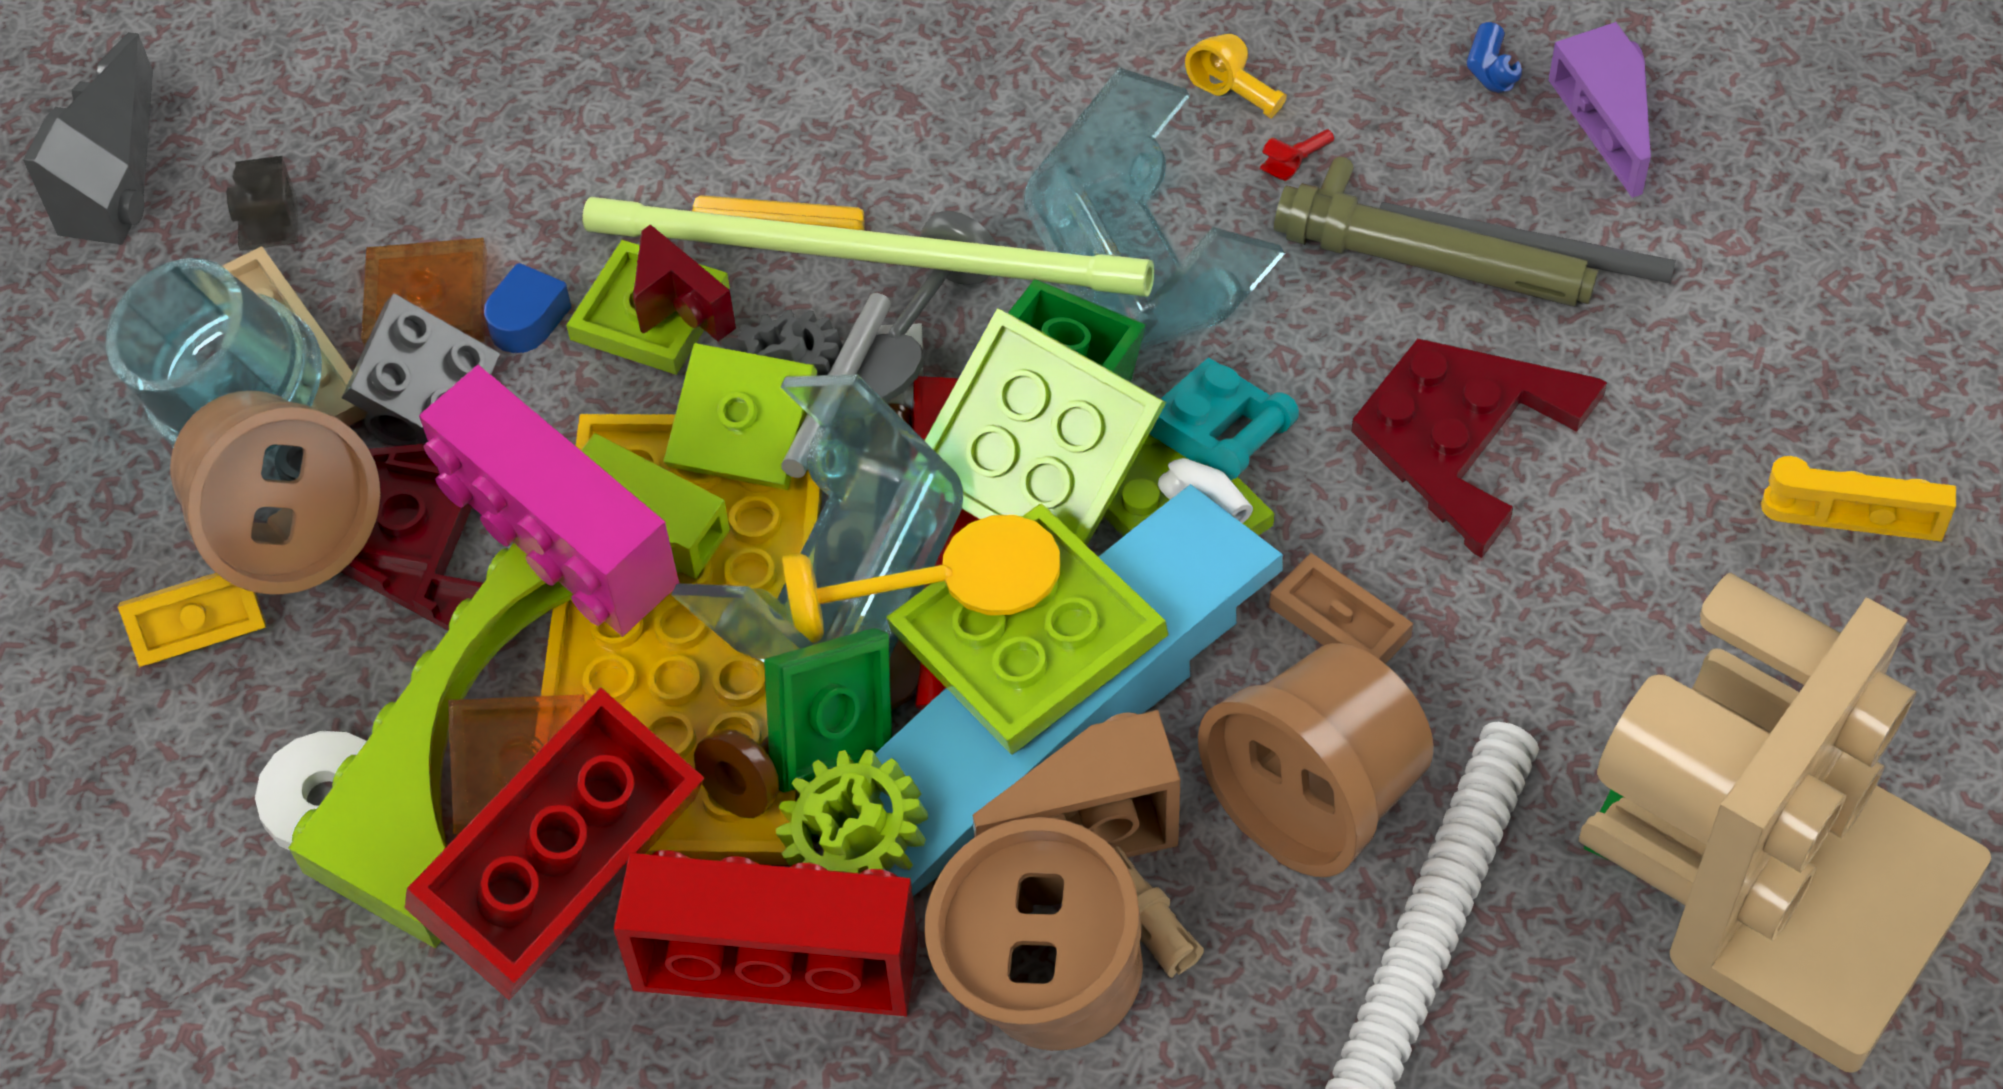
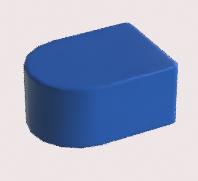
[484,263,572,353]

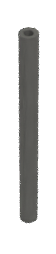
[1380,202,1676,283]

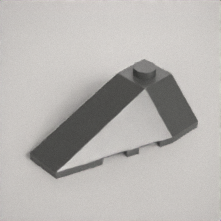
[23,32,153,245]

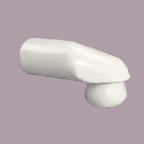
[1158,458,1253,523]

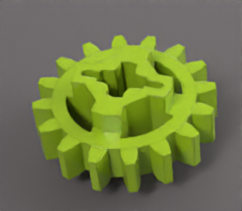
[776,750,928,873]

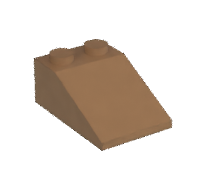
[972,710,1181,858]

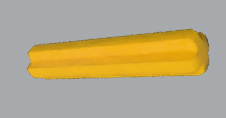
[692,195,865,230]

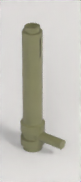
[1274,157,1598,307]

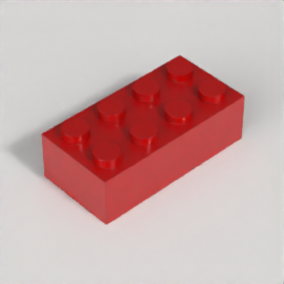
[404,687,704,1000]
[613,850,918,1017]

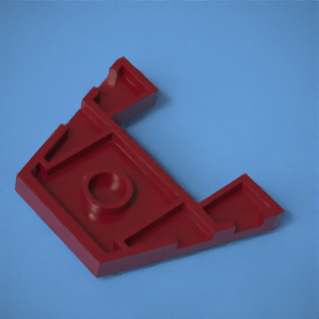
[1351,338,1607,558]
[341,444,483,631]

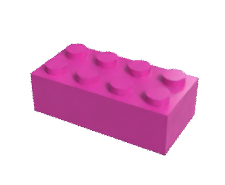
[419,365,679,637]

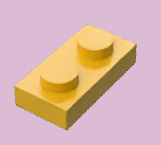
[118,573,266,667]

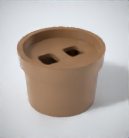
[170,391,380,594]
[1198,643,1434,877]
[924,817,1143,1051]

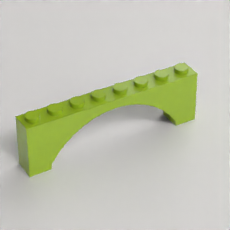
[288,433,730,948]

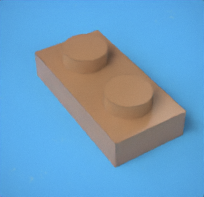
[1269,553,1413,664]

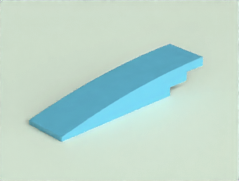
[812,484,1283,896]

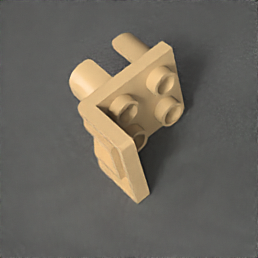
[1579,573,1991,1073]

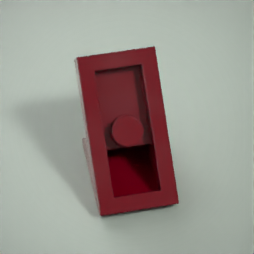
[633,224,736,342]

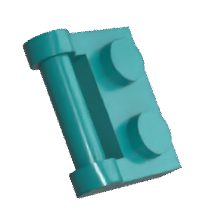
[1150,357,1299,480]

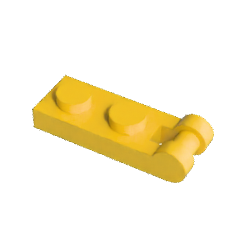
[1761,456,1956,542]

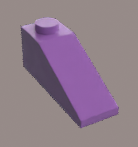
[1548,22,1651,198]

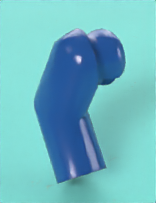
[1467,22,1522,93]

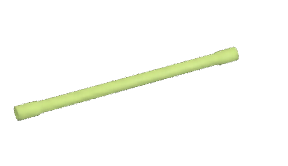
[583,197,1154,297]

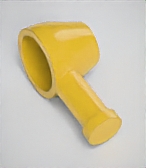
[1185,34,1287,119]

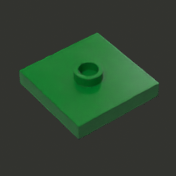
[764,628,892,793]

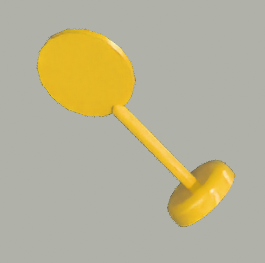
[783,515,1060,646]

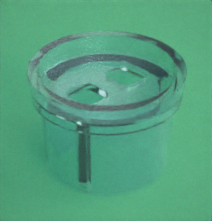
[106,258,322,454]

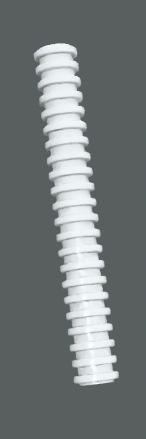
[1325,722,1539,1089]

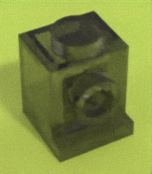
[226,156,298,251]

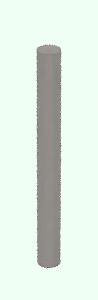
[781,293,891,478]

